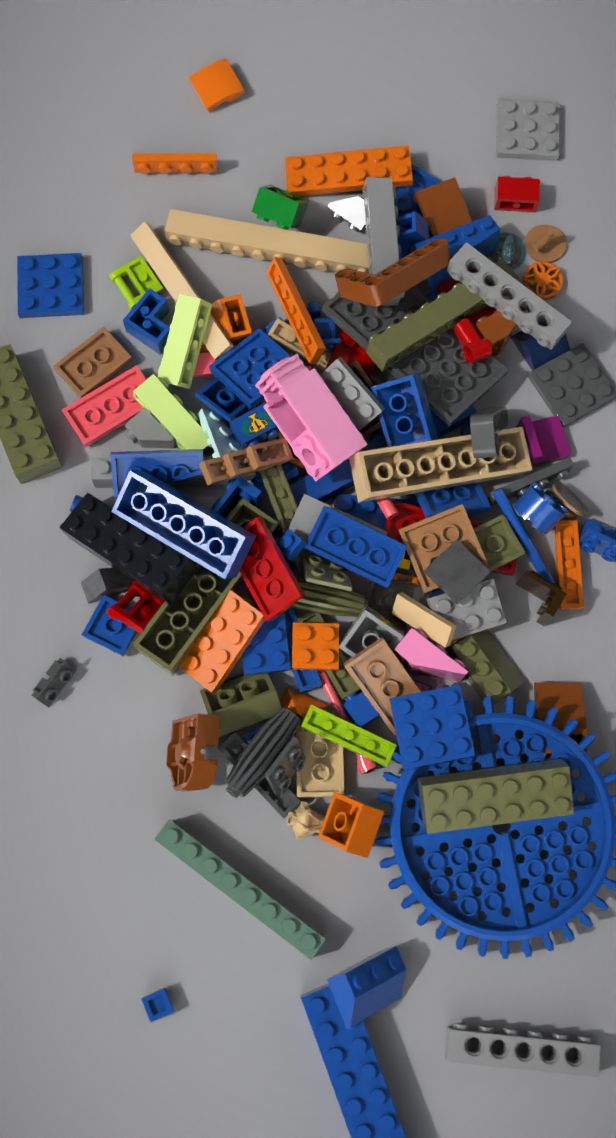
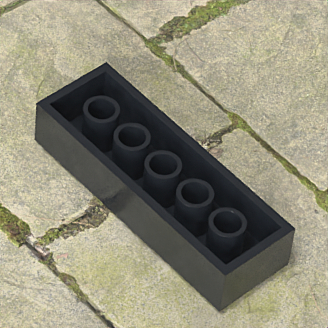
[59,492,198,605]

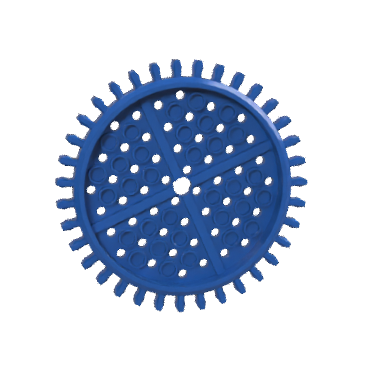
[374,696,616,959]

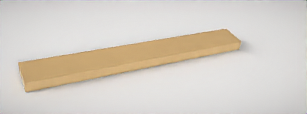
[130,221,234,360]

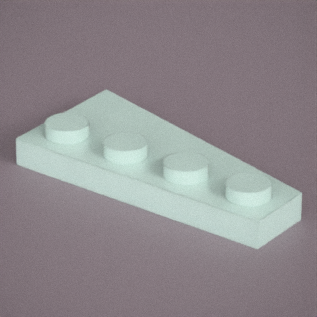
[197,408,256,480]

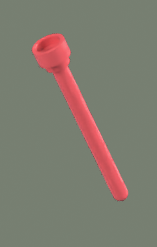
[318,671,378,775]

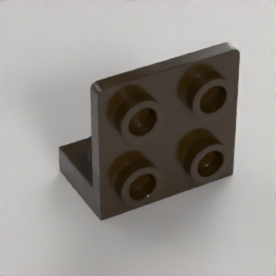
[516,570,567,626]

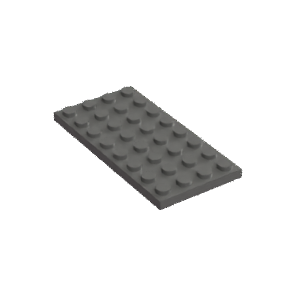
[322,268,509,427]

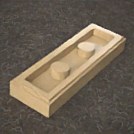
[391,592,457,648]

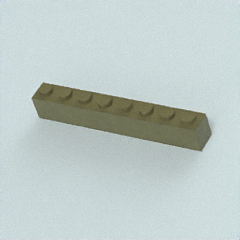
[366,259,519,372]

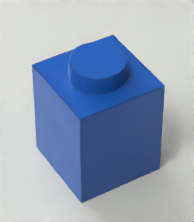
[343,692,379,728]

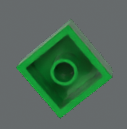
[252,185,309,230]

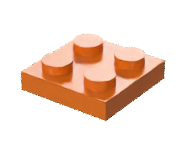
[292,623,339,671]

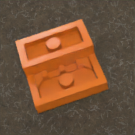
[189,59,246,112]

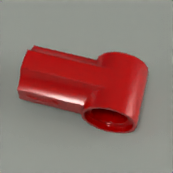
[453,318,492,364]

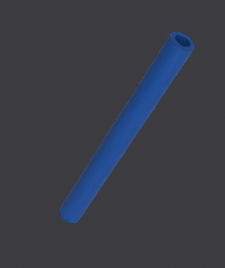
[492,488,557,584]

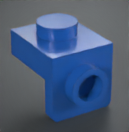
[312,318,341,350]

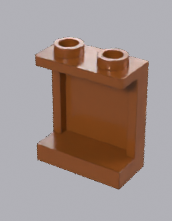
[412,177,472,238]

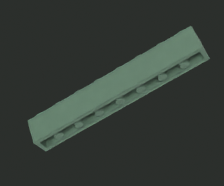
[154,820,326,960]

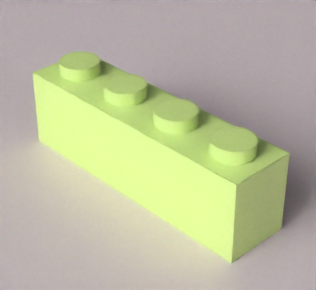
[157,294,213,390]
[133,374,209,452]

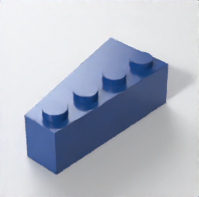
[414,215,500,291]

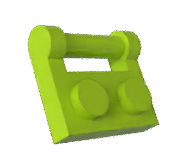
[109,256,164,310]

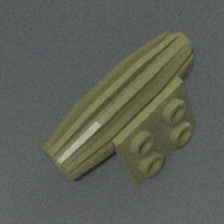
[292,555,368,617]

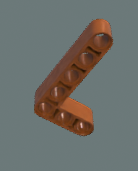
[335,239,451,306]

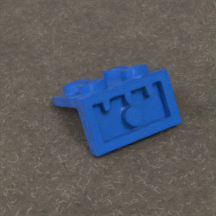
[212,477,262,518]
[579,518,616,562]

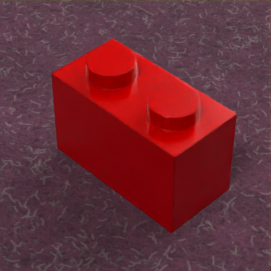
[494,176,540,212]

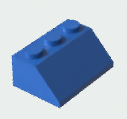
[371,372,438,447]
[327,946,406,1029]

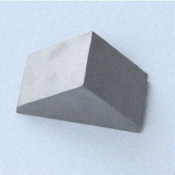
[81,567,131,604]

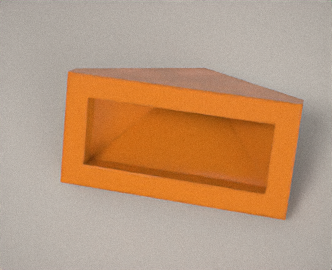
[280,687,329,720]

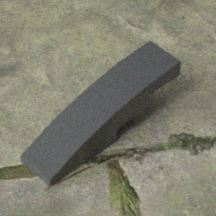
[217,732,301,819]

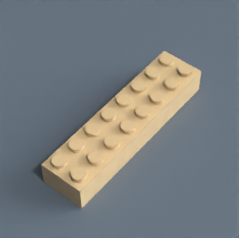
[349,427,532,503]

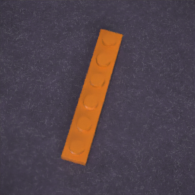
[266,257,326,364]

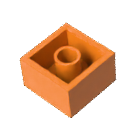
[318,792,384,858]

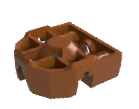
[166,714,220,791]

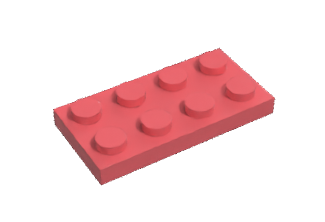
[62,365,147,448]

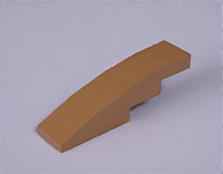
[199,438,294,486]

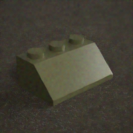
[448,629,526,705]
[200,673,282,737]

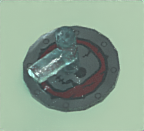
[485,232,527,270]

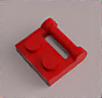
[107,582,164,634]

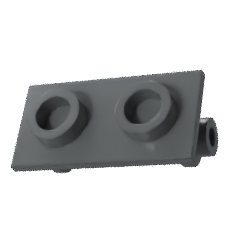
[31,658,76,708]

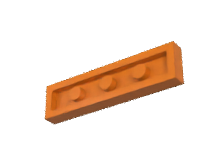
[132,153,218,174]
[554,520,584,610]

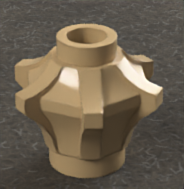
[287,801,324,840]

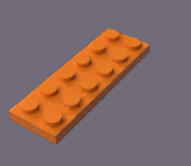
[285,145,413,196]

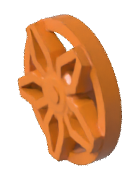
[523,261,563,300]

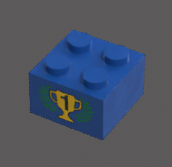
[230,402,280,450]

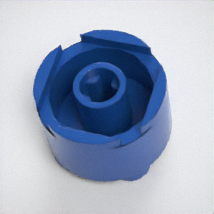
[514,481,569,534]

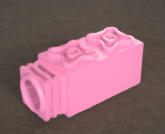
[255,354,368,482]

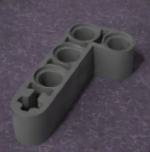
[470,407,508,458]

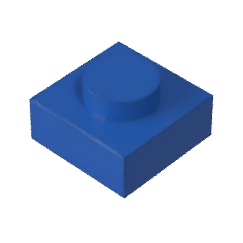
[277,529,307,561]
[141,987,174,1023]

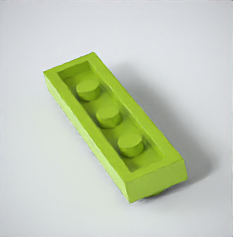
[301,704,397,767]

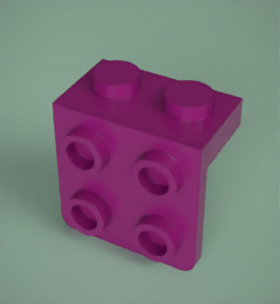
[516,415,571,466]

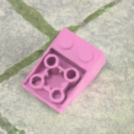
[393,628,468,682]

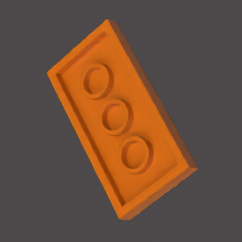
[179,590,265,694]

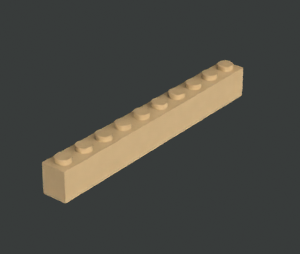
[165,209,369,273]

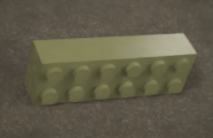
[0,344,62,484]
[418,759,574,834]

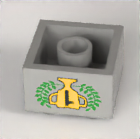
[339,605,404,657]

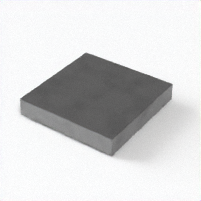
[424,540,491,605]

